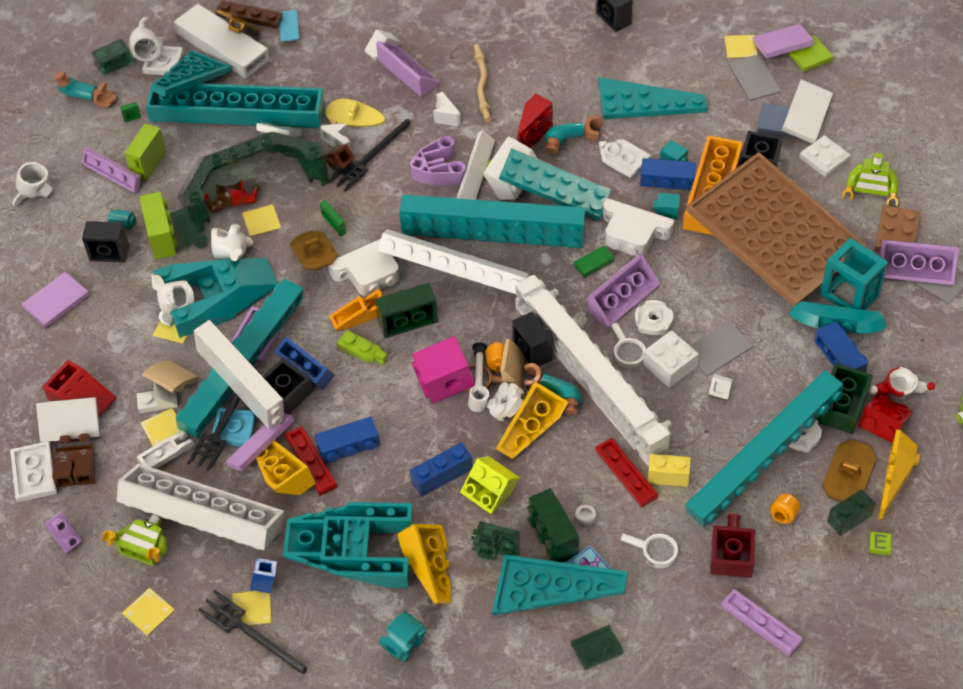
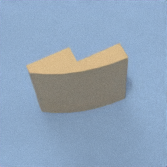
[500,339,526,389]
[142,360,199,393]

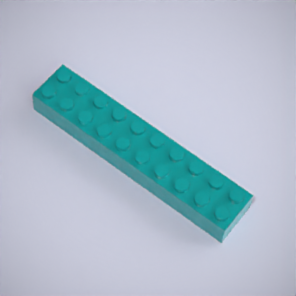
[146,82,325,128]
[399,195,585,248]

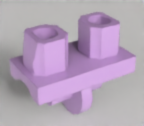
[44,511,82,553]

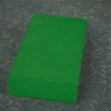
[320,200,346,236]
[574,245,615,278]

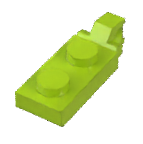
[336,330,388,365]

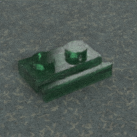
[571,625,623,671]

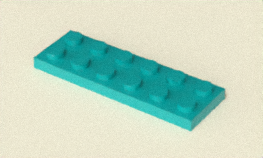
[499,148,611,221]

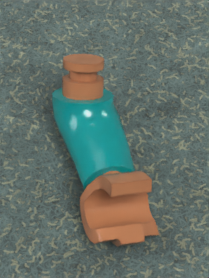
[54,71,117,108]
[544,116,603,154]
[523,363,582,415]

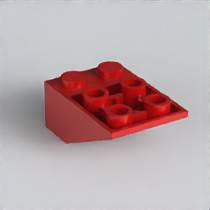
[518,93,553,149]
[42,360,117,417]

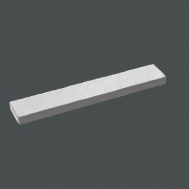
[457,130,495,200]

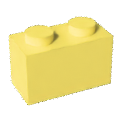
[648,454,690,487]

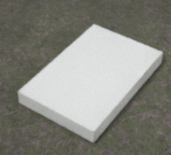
[36,397,100,442]
[10,441,57,503]

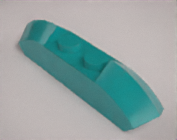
[789,301,887,334]

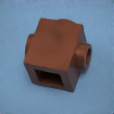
[324,144,356,170]

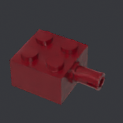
[710,513,756,578]

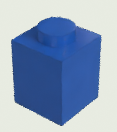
[250,558,277,594]

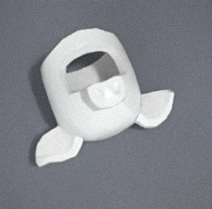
[129,17,163,61]
[12,162,52,207]
[211,224,253,261]
[151,274,194,326]

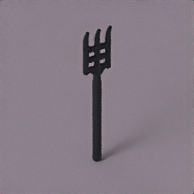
[329,119,411,192]
[187,393,241,471]
[198,590,307,674]

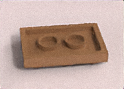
[874,205,920,252]

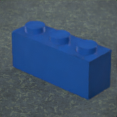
[640,158,696,190]
[814,321,868,373]
[274,337,335,390]
[315,416,380,463]
[410,442,473,497]

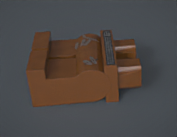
[52,433,95,487]

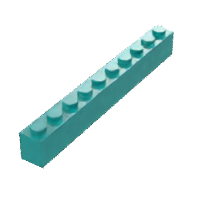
[176,278,304,439]
[685,370,843,527]

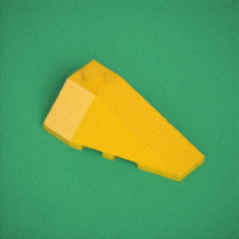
[495,382,569,459]
[878,429,920,519]
[256,440,315,495]
[397,524,451,604]

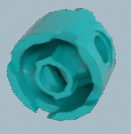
[379,610,427,663]

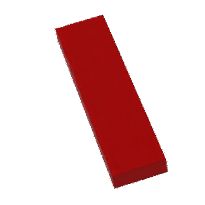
[285,426,338,496]
[595,437,658,508]

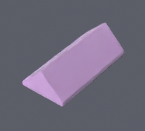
[376,41,441,97]
[878,240,959,285]
[587,253,660,327]

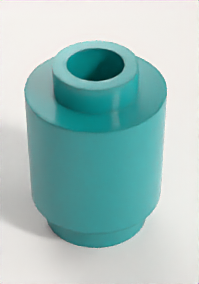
[108,209,136,230]

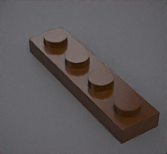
[215,0,283,29]

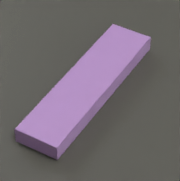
[82,147,141,193]
[226,413,294,472]
[721,589,803,657]

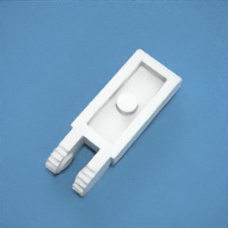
[137,431,194,469]

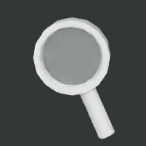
[611,322,646,369]
[621,533,678,568]

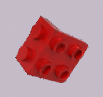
[858,395,913,443]

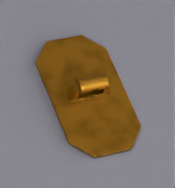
[215,10,262,34]
[290,230,338,270]
[822,439,877,504]

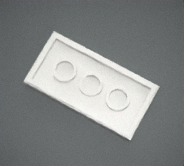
[781,79,833,144]

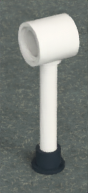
[468,342,489,412]

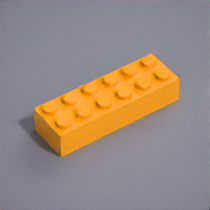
[683,135,743,235]

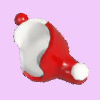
[869,367,935,397]

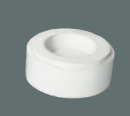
[575,505,596,526]

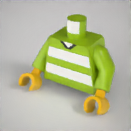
[842,153,899,206]
[102,515,167,566]

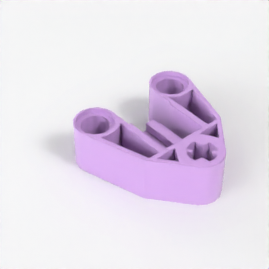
[410,136,466,185]

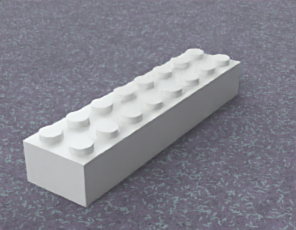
[117,463,284,550]

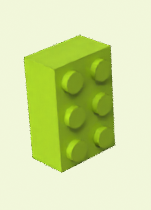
[139,191,178,260]

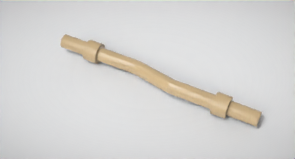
[474,44,491,123]

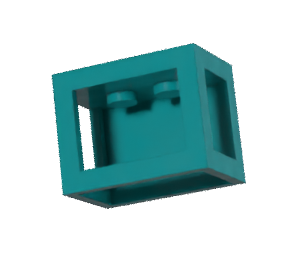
[820,238,888,310]

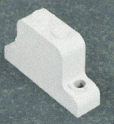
[603,198,675,256]
[328,239,400,296]

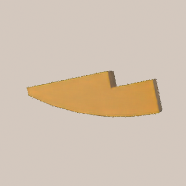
[329,289,385,331]

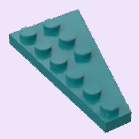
[151,50,231,97]
[598,77,707,119]
[492,555,628,616]

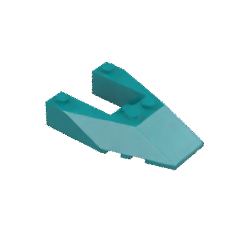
[153,258,278,338]
[283,502,414,588]

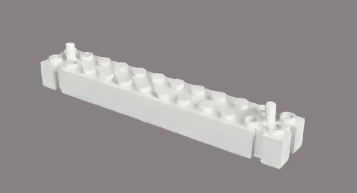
[515,275,672,467]

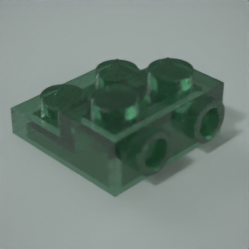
[471,521,520,561]

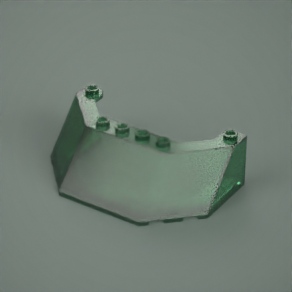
[178,131,330,234]

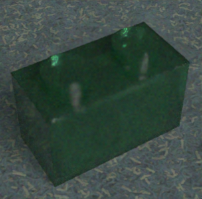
[91,39,134,76]
[827,489,876,536]

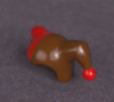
[201,180,260,213]

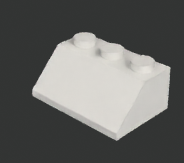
[483,137,537,200]

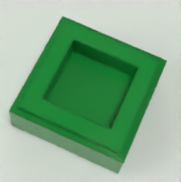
[120,102,141,122]

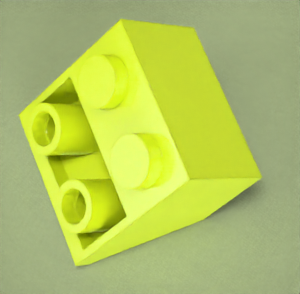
[460,456,520,514]

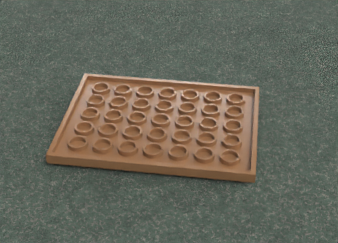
[685,152,867,307]

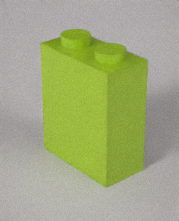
[124,123,166,181]

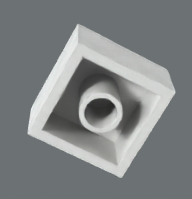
[643,330,699,388]

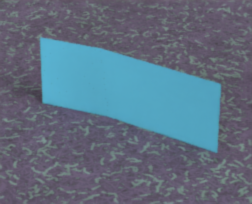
[280,10,299,42]

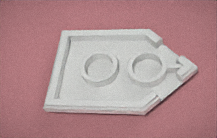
[599,139,652,179]

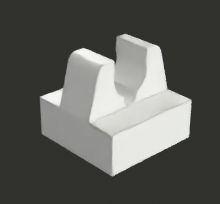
[709,374,733,399]

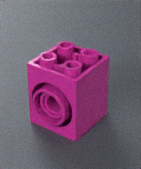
[411,336,475,404]

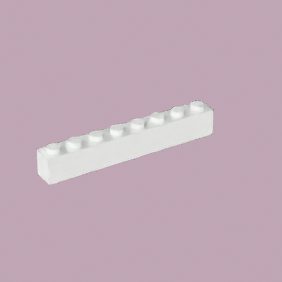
[378,229,529,294]

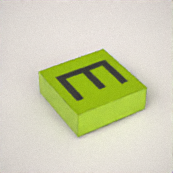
[869,532,891,555]

